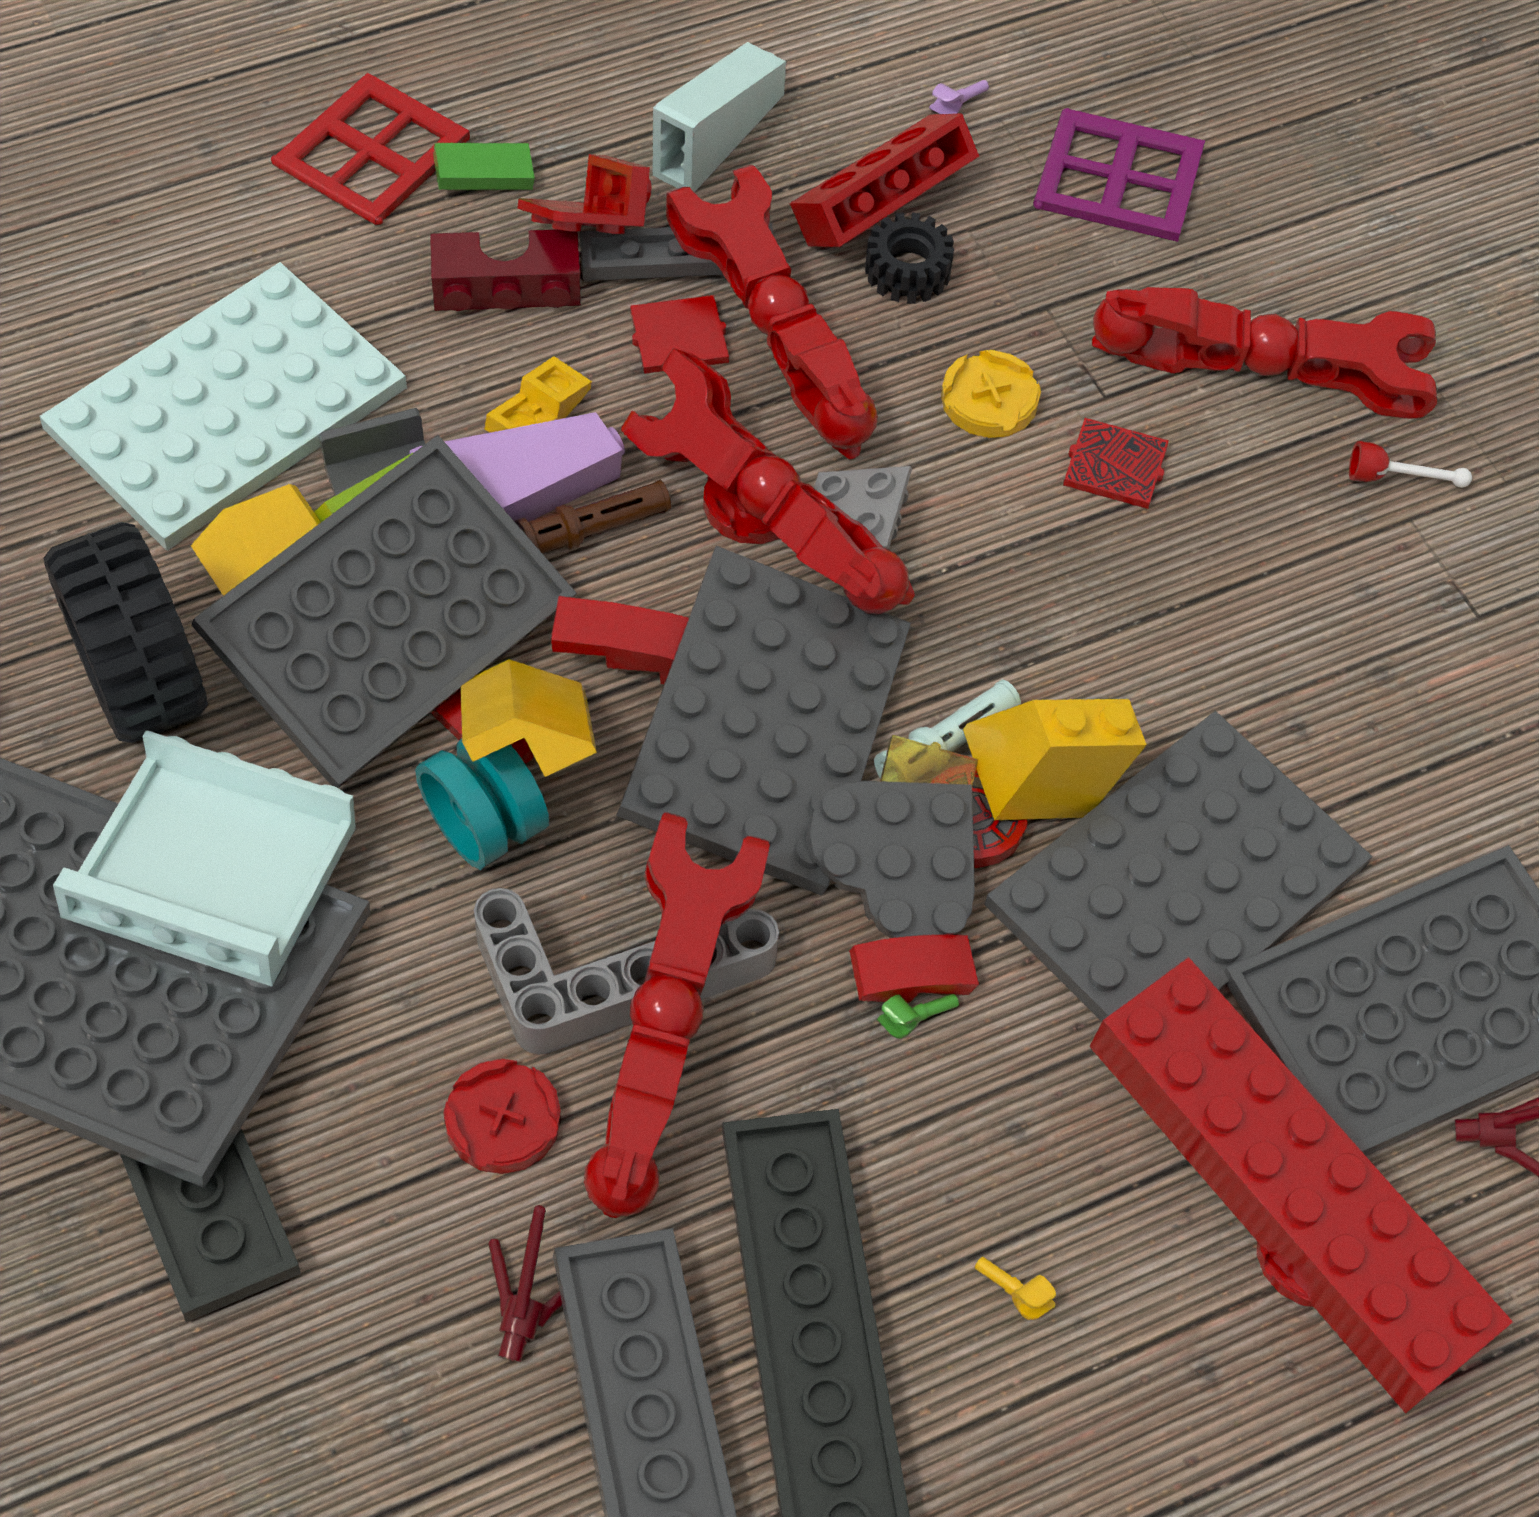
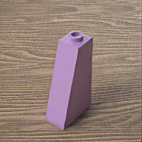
[409,412,625,522]

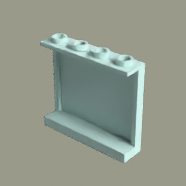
[53,730,356,986]

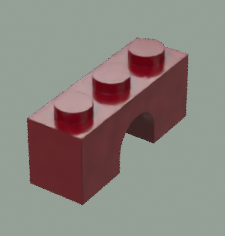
[430,229,581,311]

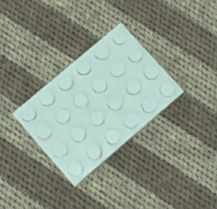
[39,262,407,551]

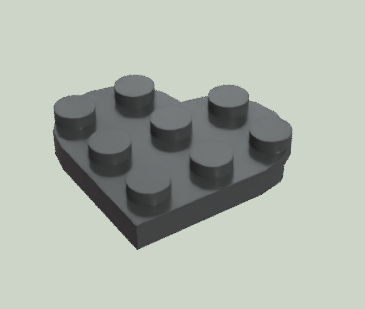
[806,781,975,938]

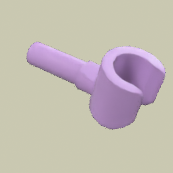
[929,80,989,114]

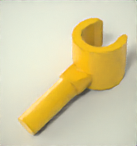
[975,1256,1056,1320]

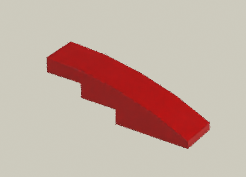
[551,596,688,684]

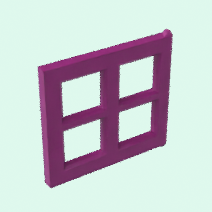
[1033,108,1205,242]

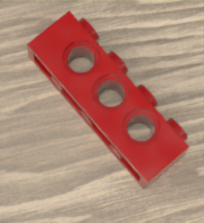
[789,113,979,247]

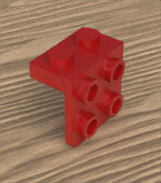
[517,154,652,234]

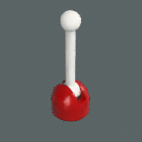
[1349,441,1472,488]

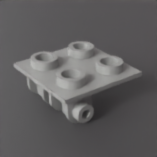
[795,466,912,554]

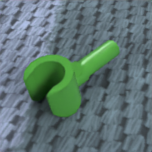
[877,994,959,1039]

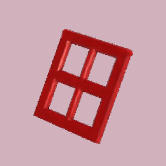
[271,72,470,226]

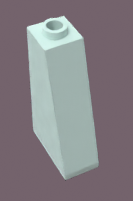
[653,42,786,192]

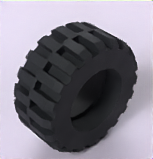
[43,522,208,743]

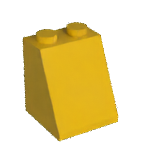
[963,699,1147,820]

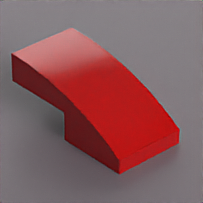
[849,934,979,1003]

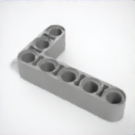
[474,888,779,1055]

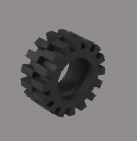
[865,212,954,304]

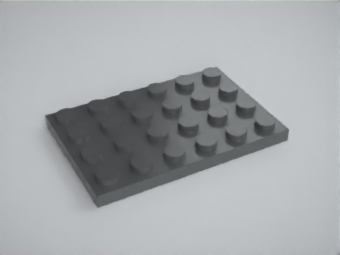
[191,435,577,788]
[616,546,911,896]
[984,711,1373,1022]
[1224,845,1539,1156]

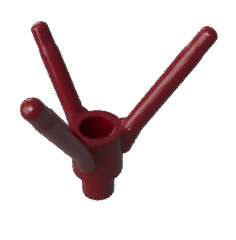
[1455,1097,1539,1177]
[488,1205,562,1363]

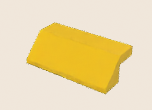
[191,484,321,596]
[461,659,597,777]

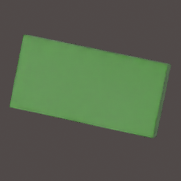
[433,143,535,190]

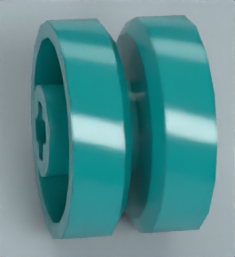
[415,738,549,870]

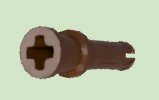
[515,480,671,554]

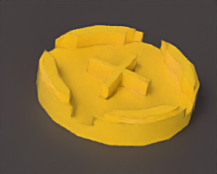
[941,350,1041,438]

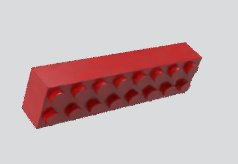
[1089,957,1513,1413]

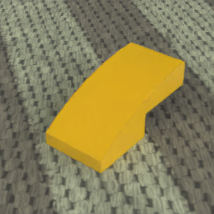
[484,356,592,433]

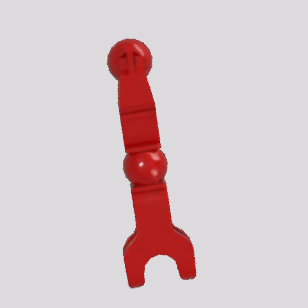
[666,165,878,459]
[1092,287,1437,419]
[621,348,915,614]
[584,812,770,1218]

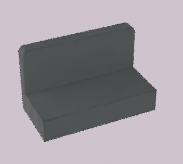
[319,408,425,496]

